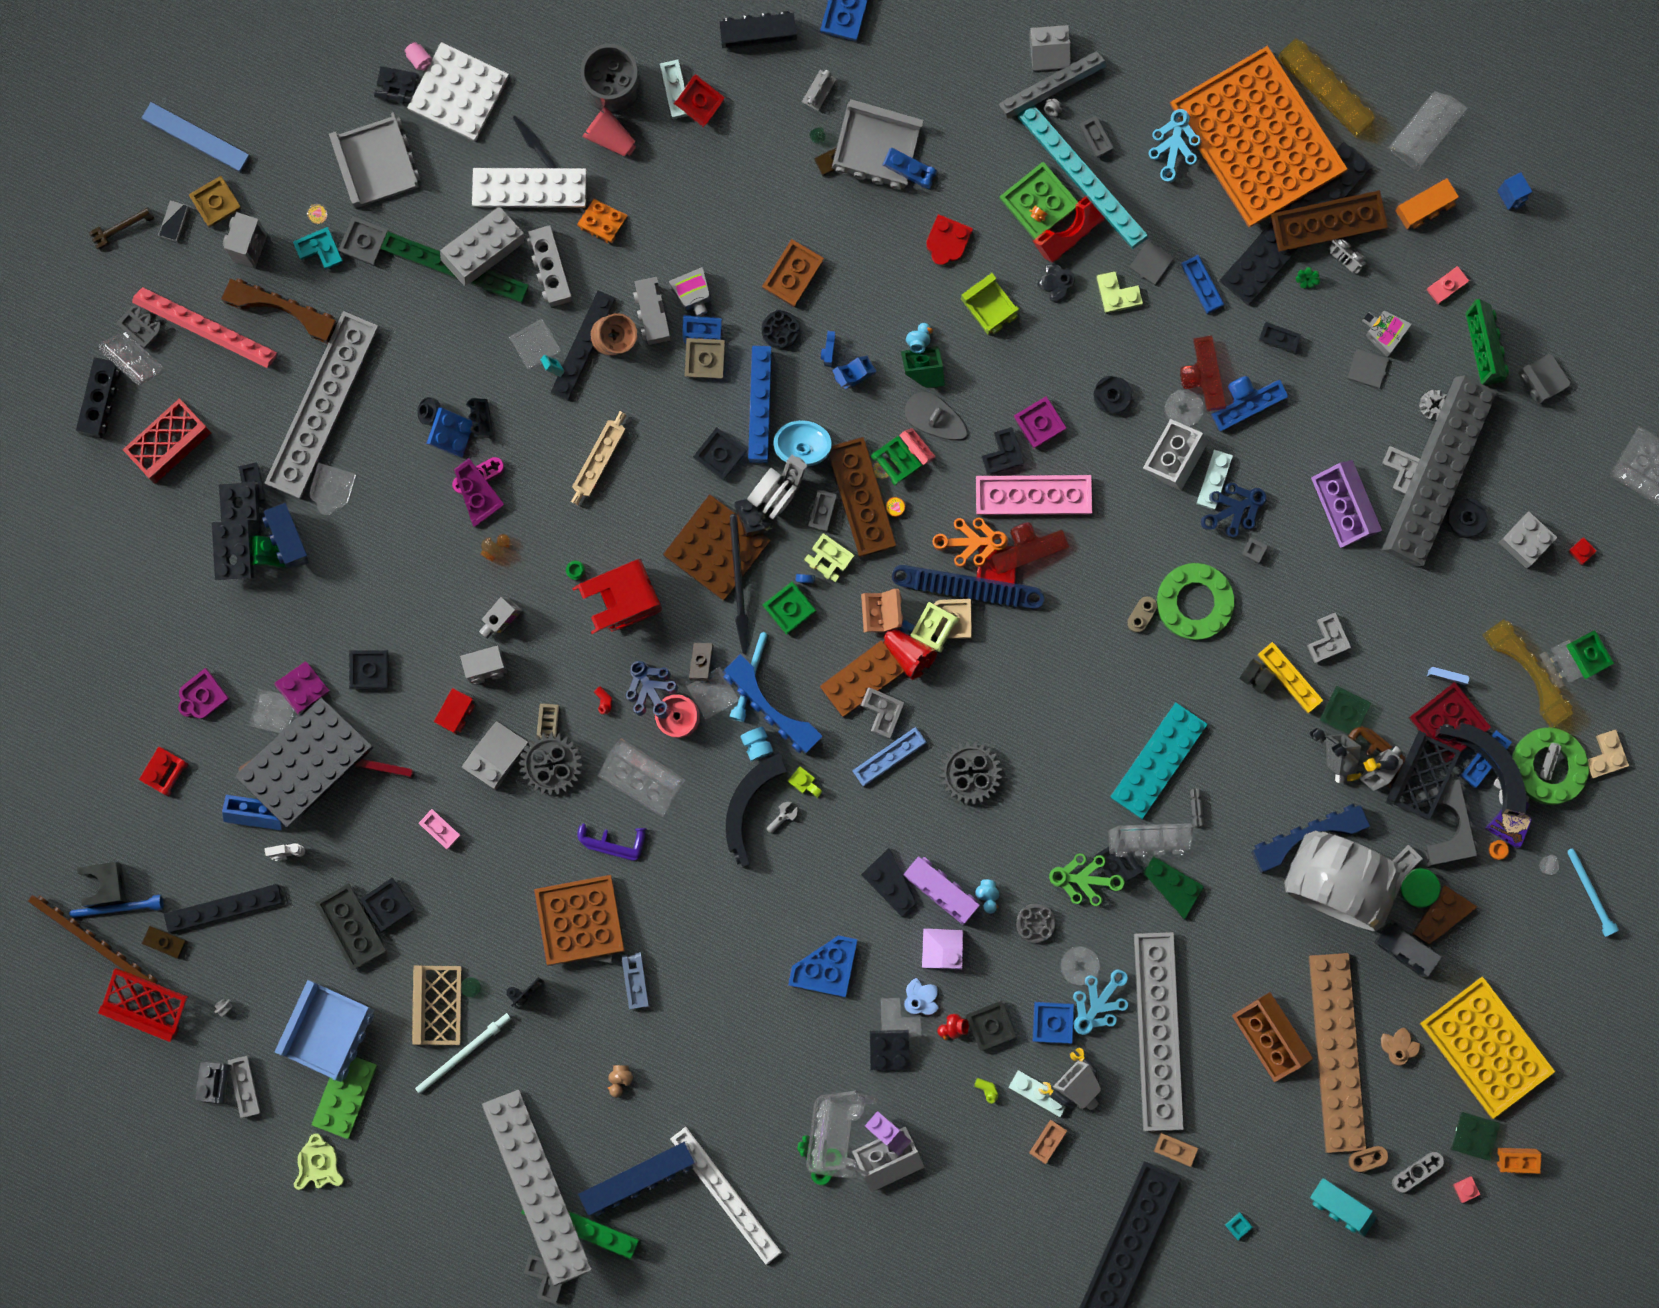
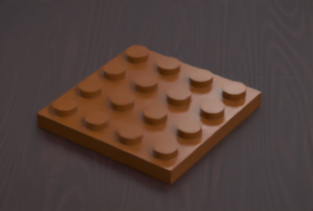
[534,875,625,966]

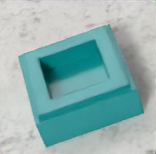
[540,355,564,377]
[1225,1212,1253,1240]

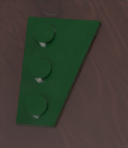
[1143,856,1204,920]

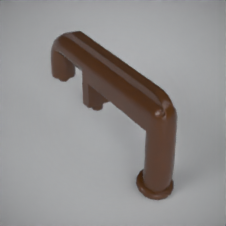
[1348,727,1406,788]

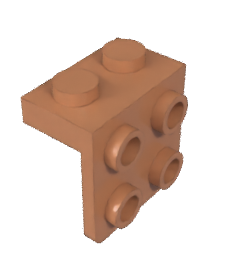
[861,589,903,632]

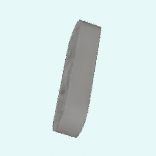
[1392,1152,1444,1192]

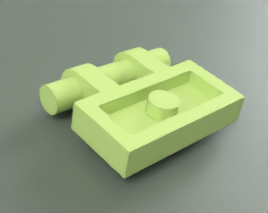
[804,533,854,582]

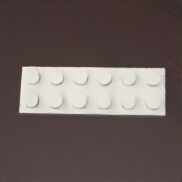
[472,168,587,208]

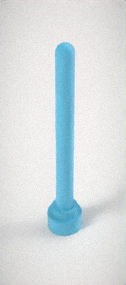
[730,632,768,722]
[1568,849,1619,937]

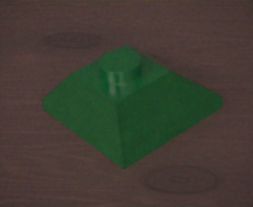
[901,346,945,388]

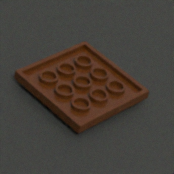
[663,494,770,601]

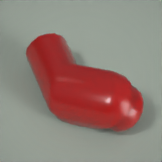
[594,686,612,715]

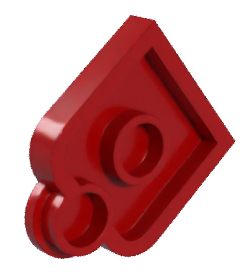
[926,214,973,265]

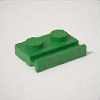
[252,536,286,568]

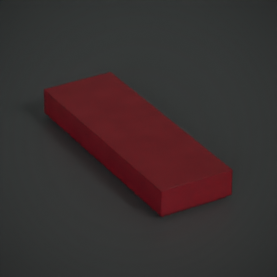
[355,759,414,778]

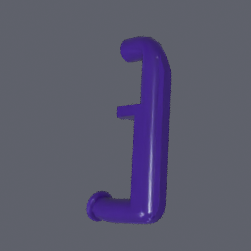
[577,824,647,860]

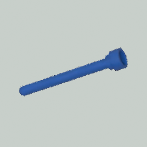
[69,895,164,918]

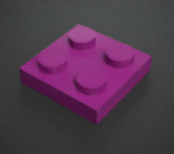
[1014,396,1066,449]
[274,661,329,714]

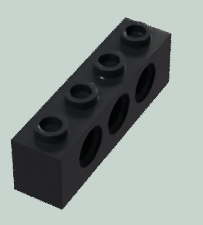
[76,357,121,439]

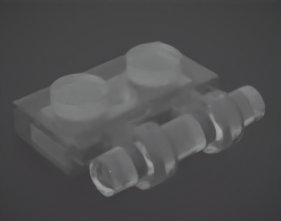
[1539,640,1583,689]

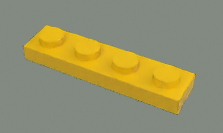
[1257,642,1323,714]

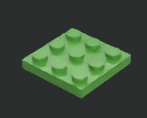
[999,162,1078,240]

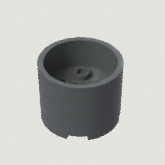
[580,44,640,112]

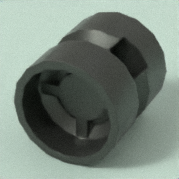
[1239,659,1275,694]

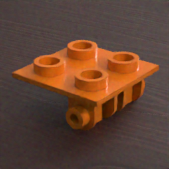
[577,199,628,243]

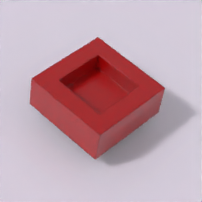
[1568,537,1596,565]

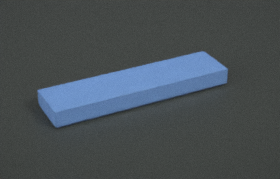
[852,727,927,787]

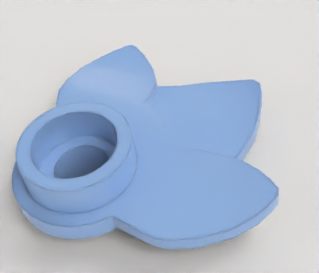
[904,978,939,1015]

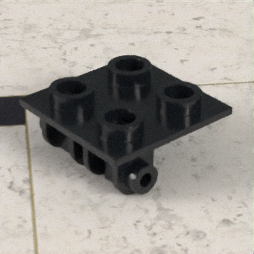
[506,977,543,1008]

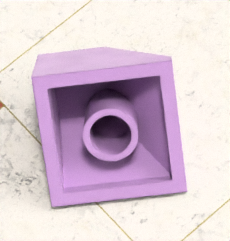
[922,929,963,970]

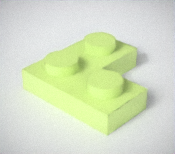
[1096,272,1143,314]

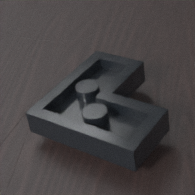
[981,427,1024,475]

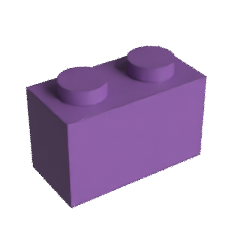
[865,1111,911,1156]

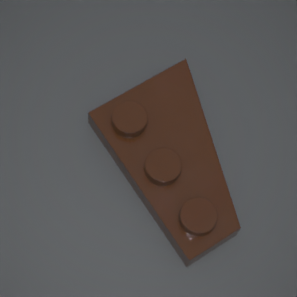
[1412,885,1477,945]

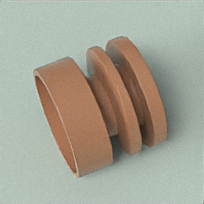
[591,313,637,356]

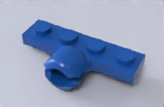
[1211,376,1288,431]

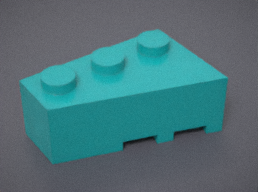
[1310,1178,1377,1237]

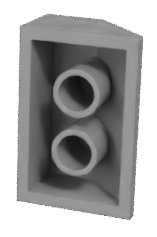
[1143,419,1209,490]
[852,1127,924,1192]

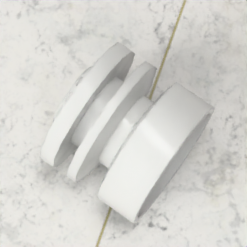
[747,468,797,519]

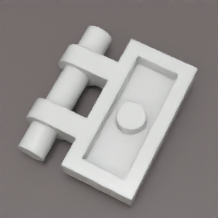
[265,844,305,861]

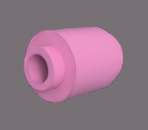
[405,42,432,71]

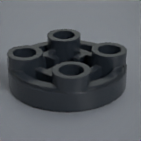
[761,310,799,349]

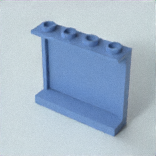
[275,980,374,1082]

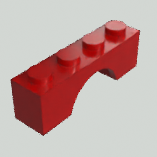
[1033,196,1105,262]

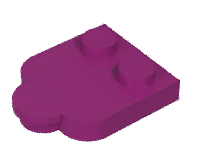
[178,668,230,718]

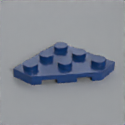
[788,935,857,997]

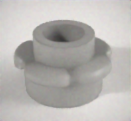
[1044,99,1062,116]
[214,999,233,1017]

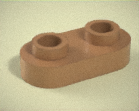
[1348,1146,1388,1172]

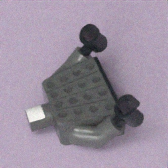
[1309,728,1361,783]

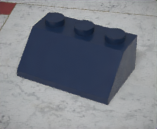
[262,503,309,568]

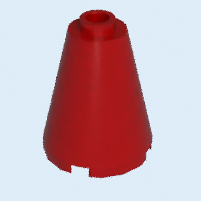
[884,629,937,680]

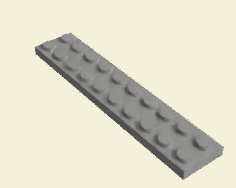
[265,311,379,499]
[1134,932,1183,1131]
[482,1090,591,1286]

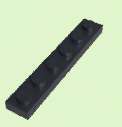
[550,290,615,401]
[164,884,283,933]

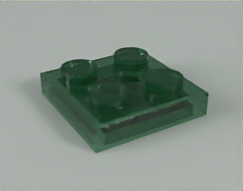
[1319,686,1371,735]
[1451,1112,1500,1161]

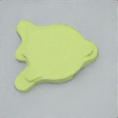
[294,1134,344,1190]

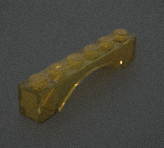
[1482,619,1573,728]

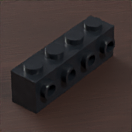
[719,11,797,49]

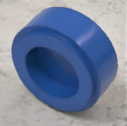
[795,574,815,583]

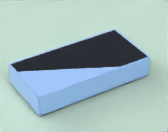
[1427,667,1469,686]

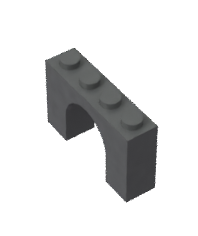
[1413,780,1478,866]

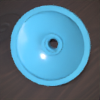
[774,421,831,466]

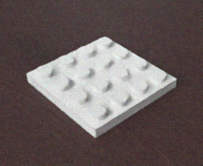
[407,42,509,142]

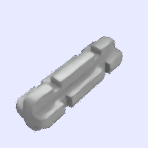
[1540,743,1561,780]

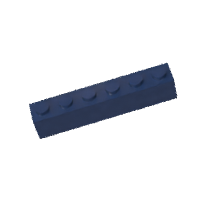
[578,1141,696,1216]

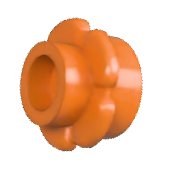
[1030,206,1047,222]

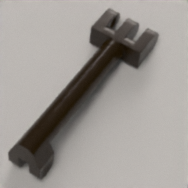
[89,207,154,250]

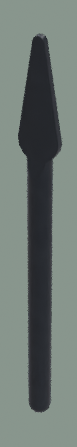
[513,116,588,215]
[730,514,748,654]

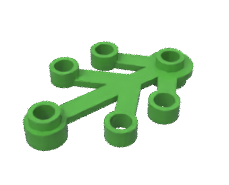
[1049,853,1125,906]

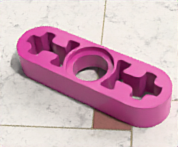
[452,457,504,495]

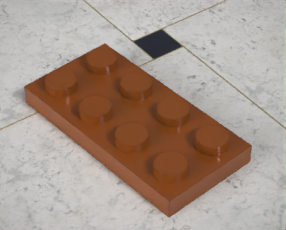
[820,640,904,717]

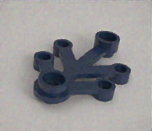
[1201,483,1266,538]
[626,661,678,719]

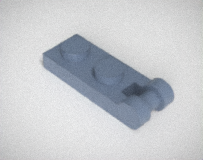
[622,952,649,1009]

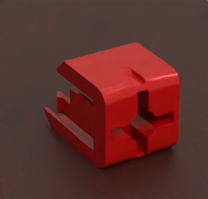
[572,559,663,634]

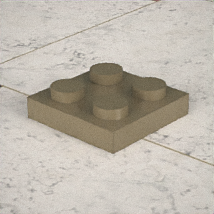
[685,338,725,379]

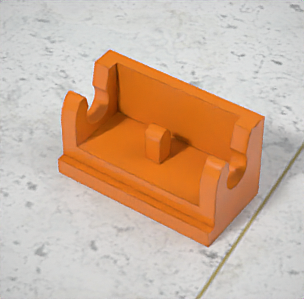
[1497,1148,1541,1173]

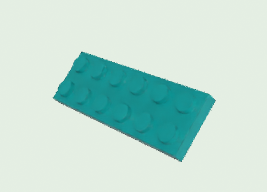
[1110,702,1207,820]

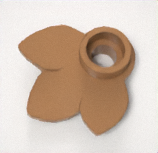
[1381,1028,1420,1066]

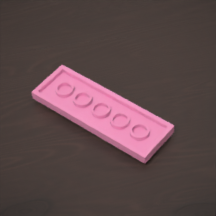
[976,475,1092,515]

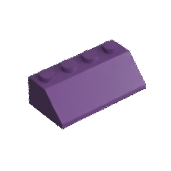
[1311,460,1382,548]

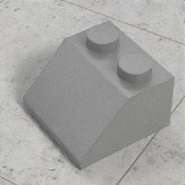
[1029,25,1070,71]

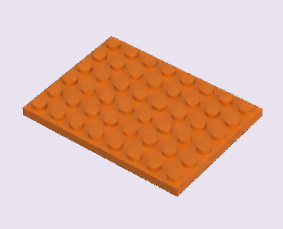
[1170,46,1347,228]

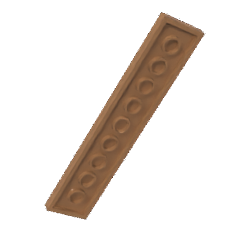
[1309,953,1366,1153]

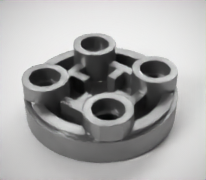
[1016,904,1055,943]

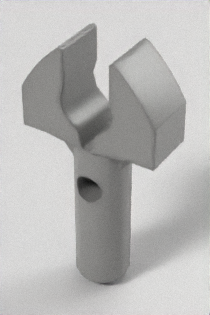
[767,802,797,833]

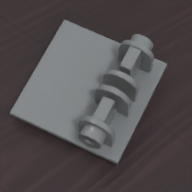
[1328,238,1367,274]

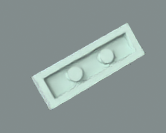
[660,60,689,119]
[1196,450,1233,510]
[1008,1070,1066,1117]

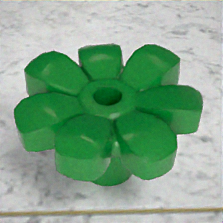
[1296,267,1320,289]
[797,1135,819,1160]

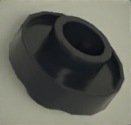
[417,397,441,426]

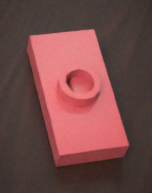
[1426,266,1469,304]
[900,428,936,465]

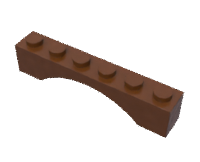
[221,278,337,344]

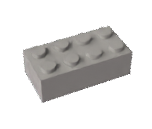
[440,207,524,287]

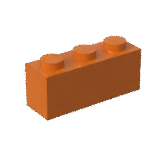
[1395,178,1459,230]

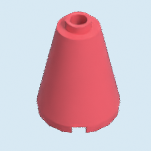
[582,106,636,156]

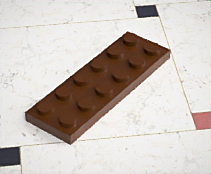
[1271,190,1388,251]
[829,437,896,557]

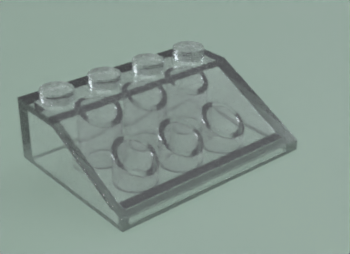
[1609,426,1659,506]

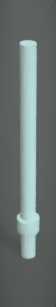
[415,1013,511,1094]

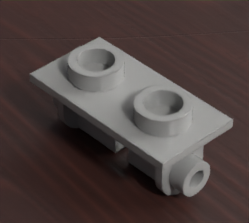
[802,70,836,111]

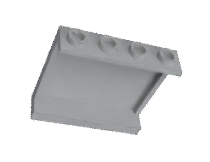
[832,99,923,190]
[329,112,421,208]

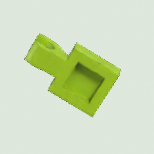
[788,767,822,798]

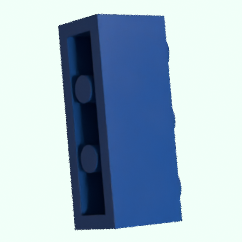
[222,795,283,830]

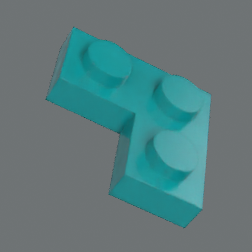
[293,227,343,270]

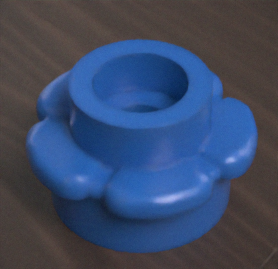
[899,620,915,635]

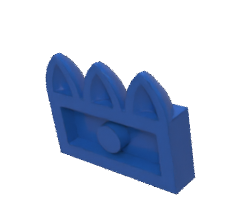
[683,316,722,344]

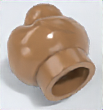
[608,1065,633,1097]

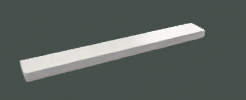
[671,1127,782,1265]

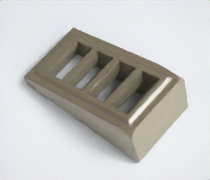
[537,703,559,739]

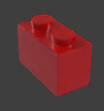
[434,688,475,735]

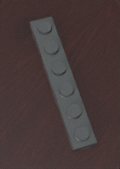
[998,51,1106,119]

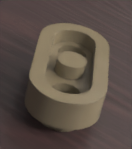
[1127,596,1157,633]

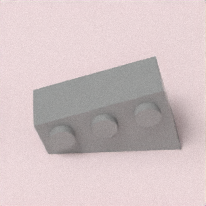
[633,277,670,345]

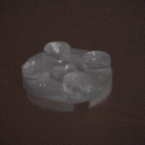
[1164,390,1203,427]
[1060,946,1100,986]

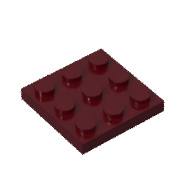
[1409,682,1491,763]

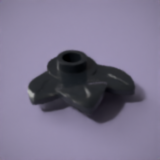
[1037,264,1075,302]

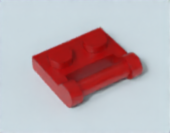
[139,747,189,797]

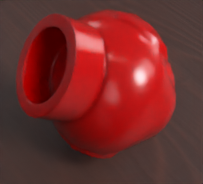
[937,1014,969,1040]

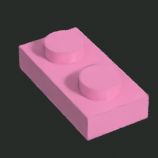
[419,809,461,850]

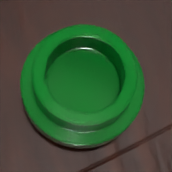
[566,561,585,580]

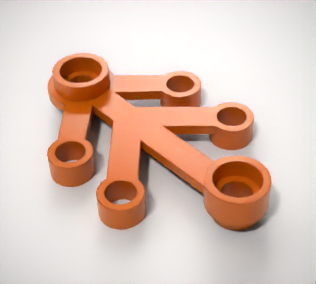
[932,517,1008,568]

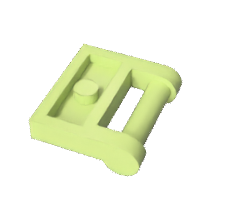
[910,602,960,652]

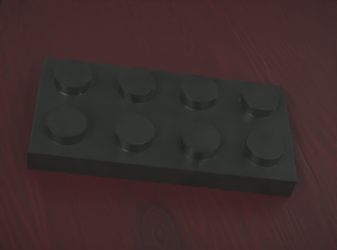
[315,883,387,971]

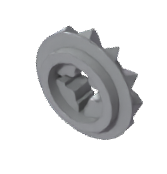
[1420,390,1447,420]

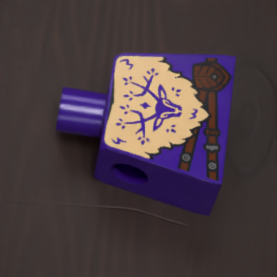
[1485,802,1532,848]

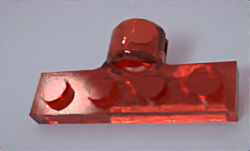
[1180,335,1226,412]
[991,522,1069,574]

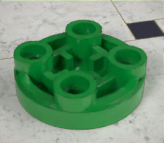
[1400,868,1440,908]

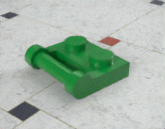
[871,436,922,486]

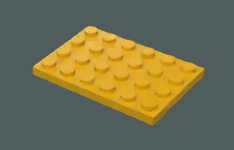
[1419,977,1555,1119]

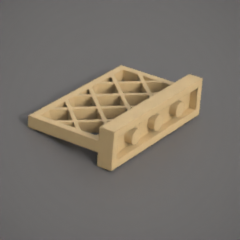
[412,966,461,1045]

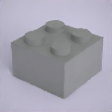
[1498,511,1557,568]
[460,645,507,685]

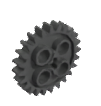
[519,732,583,795]
[939,741,1002,805]

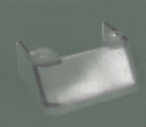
[806,1091,878,1178]

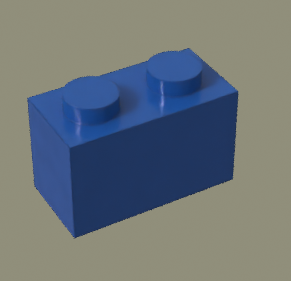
[1497,172,1532,210]

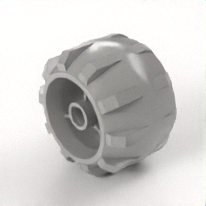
[1284,831,1404,931]

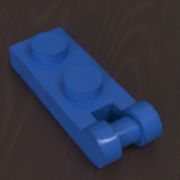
[882,147,937,189]

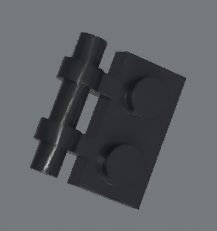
[374,66,418,105]

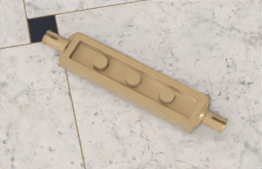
[571,412,627,505]

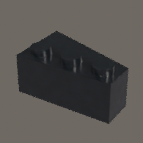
[1374,923,1442,978]

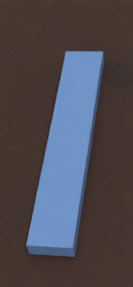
[142,102,250,172]

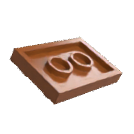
[762,239,824,308]

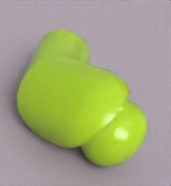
[974,1078,998,1104]

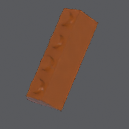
[1232,992,1313,1082]

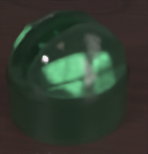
[809,127,826,144]

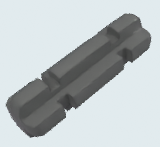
[1190,789,1204,827]

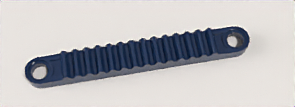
[892,565,1044,608]

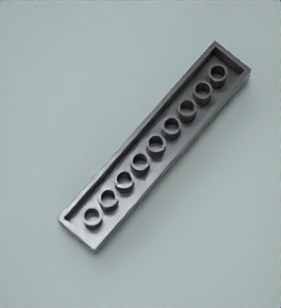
[1382,375,1497,566]

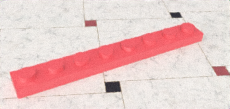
[132,287,277,368]

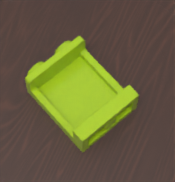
[961,273,1019,335]

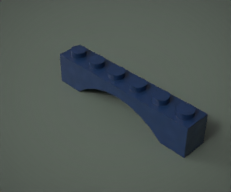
[1251,804,1370,873]

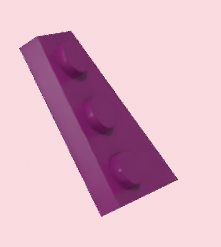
[454,458,504,527]

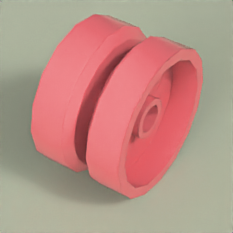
[655,695,700,738]

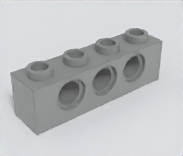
[526,225,572,307]

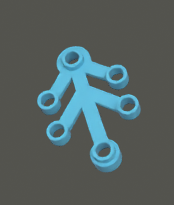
[1149,109,1201,183]
[1073,969,1128,1035]

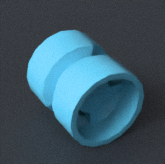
[740,727,774,761]

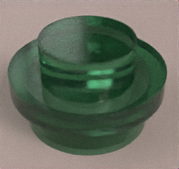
[461,977,481,997]

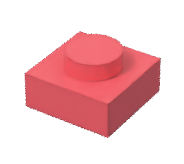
[1453,1176,1480,1203]

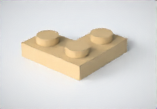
[1588,729,1629,779]

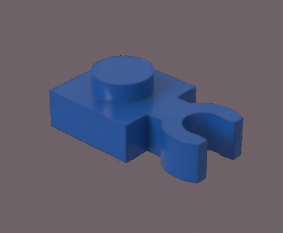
[821,331,835,367]

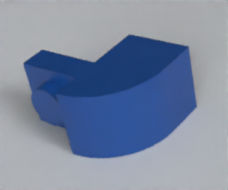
[832,356,876,389]

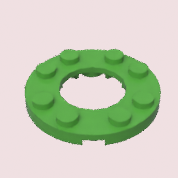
[1157,563,1234,640]
[1512,727,1589,805]

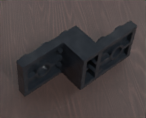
[212,482,261,580]

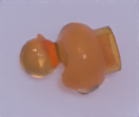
[480,534,510,562]

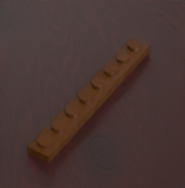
[28,895,158,993]

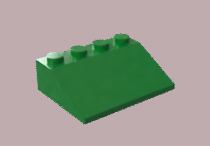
[1465,299,1509,386]

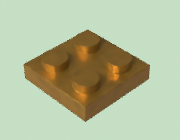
[189,176,242,228]

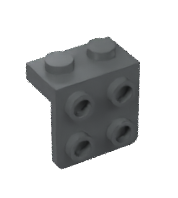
[1518,354,1570,405]

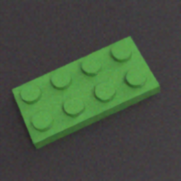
[311,1057,377,1139]

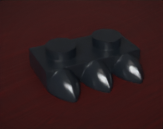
[466,398,494,438]
[734,499,773,537]

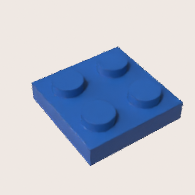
[426,408,473,457]
[1033,1002,1074,1044]

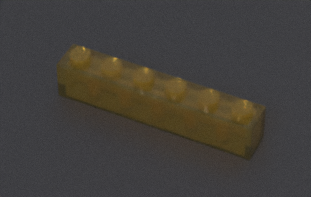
[1278,38,1375,138]

